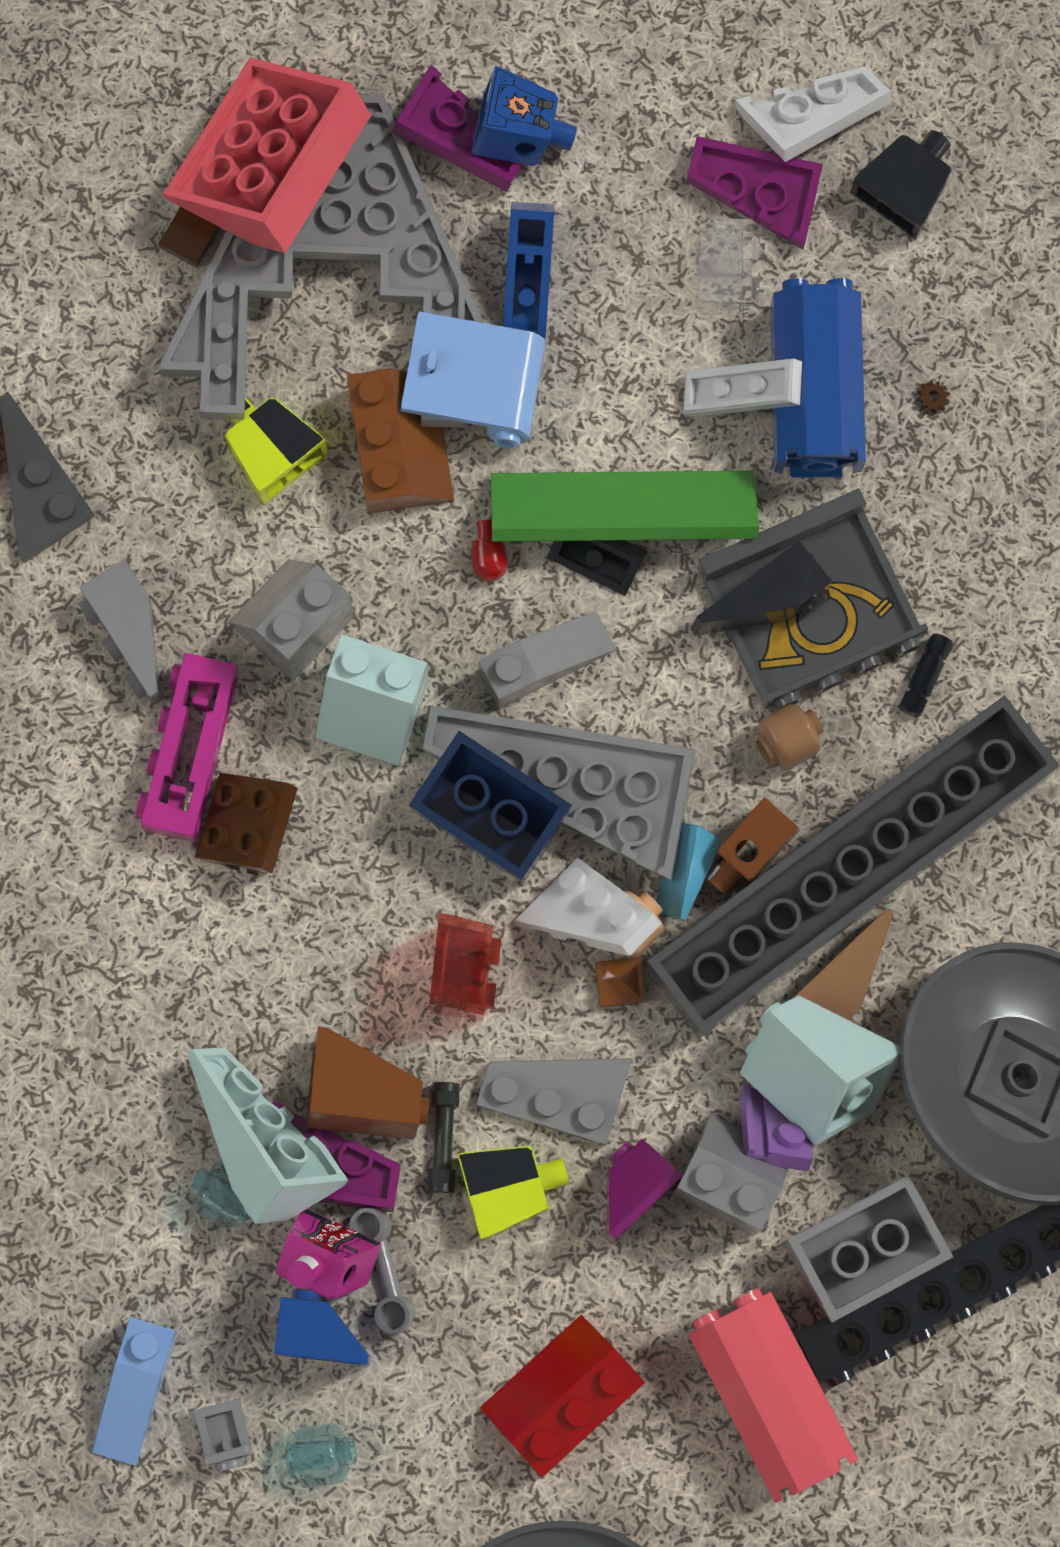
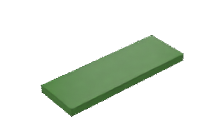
[491,470,759,542]

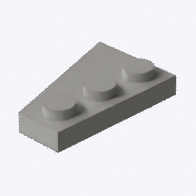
[476,1058,632,1146]

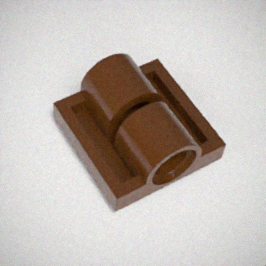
[195,773,298,876]

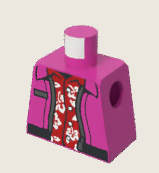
[275,1209,382,1299]

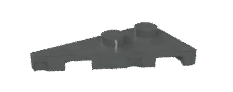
[0,392,95,563]

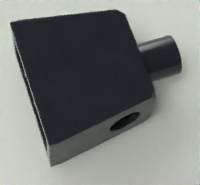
[850,130,952,240]

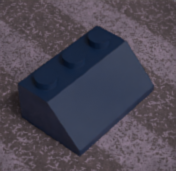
[409,731,572,884]

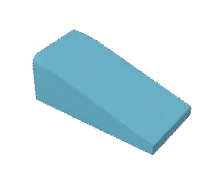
[656,823,722,921]

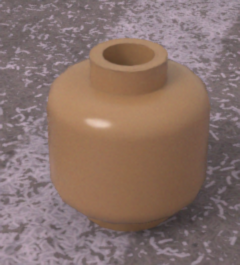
[754,704,824,770]

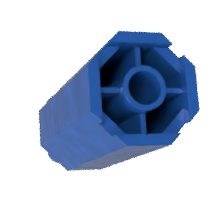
[770,278,866,478]

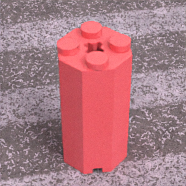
[688,1287,858,1503]

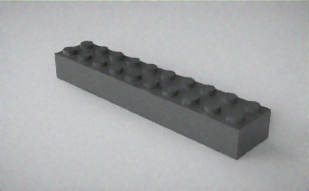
[645,695,1060,1039]

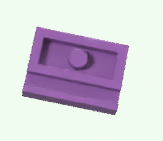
[739,1082,813,1171]

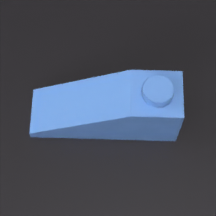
[92,1317,178,1466]

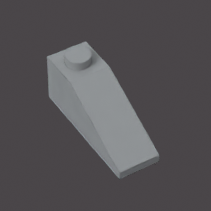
[478,611,616,709]

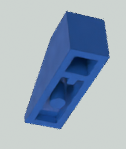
[503,201,555,340]

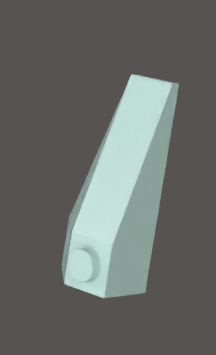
[187,1047,348,1224]

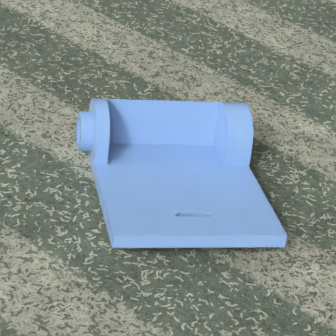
[400,311,546,449]

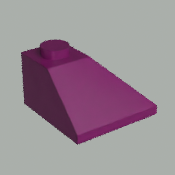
[606,1139,683,1244]

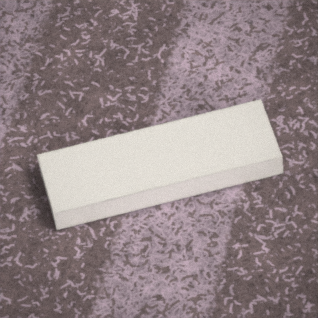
[683,358,802,417]

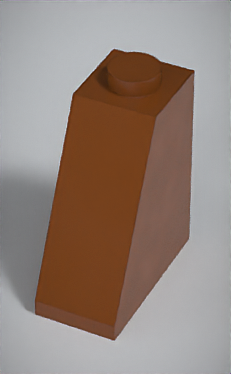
[305,1027,429,1140]

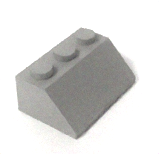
[783,1175,953,1323]

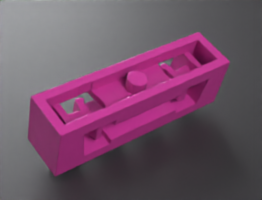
[136,653,239,843]

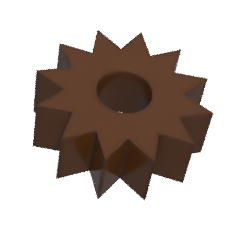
[916,379,951,414]

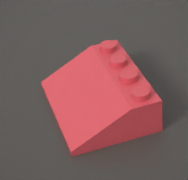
[163,58,371,254]

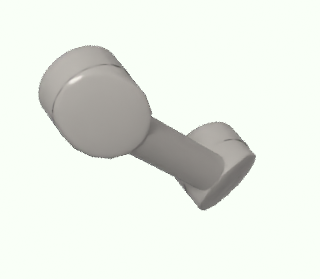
[349,1208,415,1334]

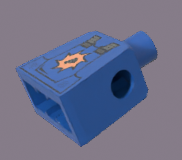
[471,66,577,166]

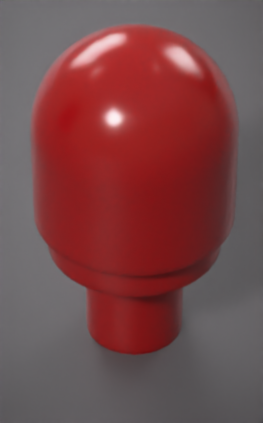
[470,519,507,582]

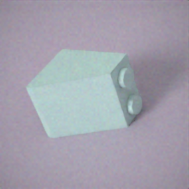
[316,634,428,767]
[740,995,900,1145]

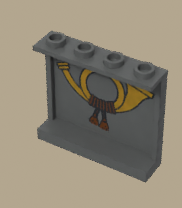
[697,488,928,710]

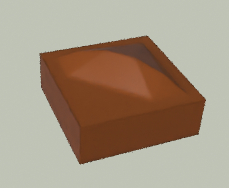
[595,957,645,1008]

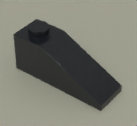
[690,541,833,636]

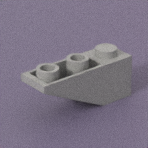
[79,559,161,705]

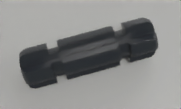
[899,633,953,718]

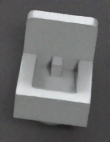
[194,1399,253,1472]

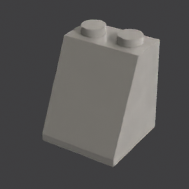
[228,559,353,681]
[671,1114,788,1236]

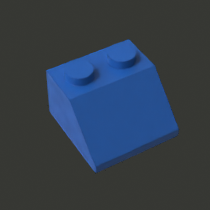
[274,1289,371,1366]

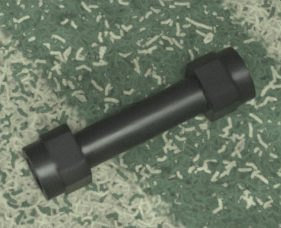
[427,1082,460,1194]

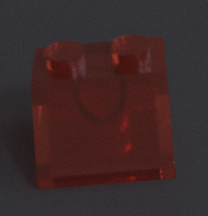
[429,913,501,1020]

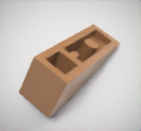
[794,909,893,1025]

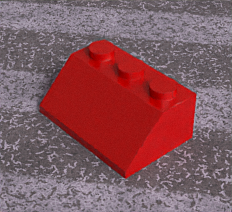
[480,1314,645,1478]

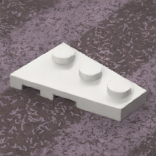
[736,66,891,162]
[515,858,661,956]

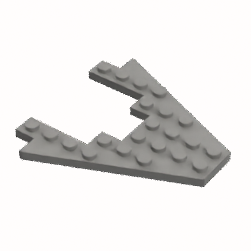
[160,94,484,428]

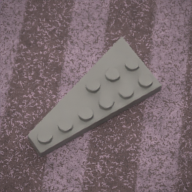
[423,706,695,883]

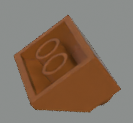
[347,368,454,514]

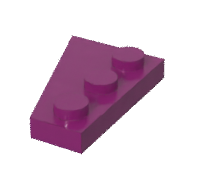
[392,64,523,192]
[687,136,823,250]
[272,1101,401,1213]

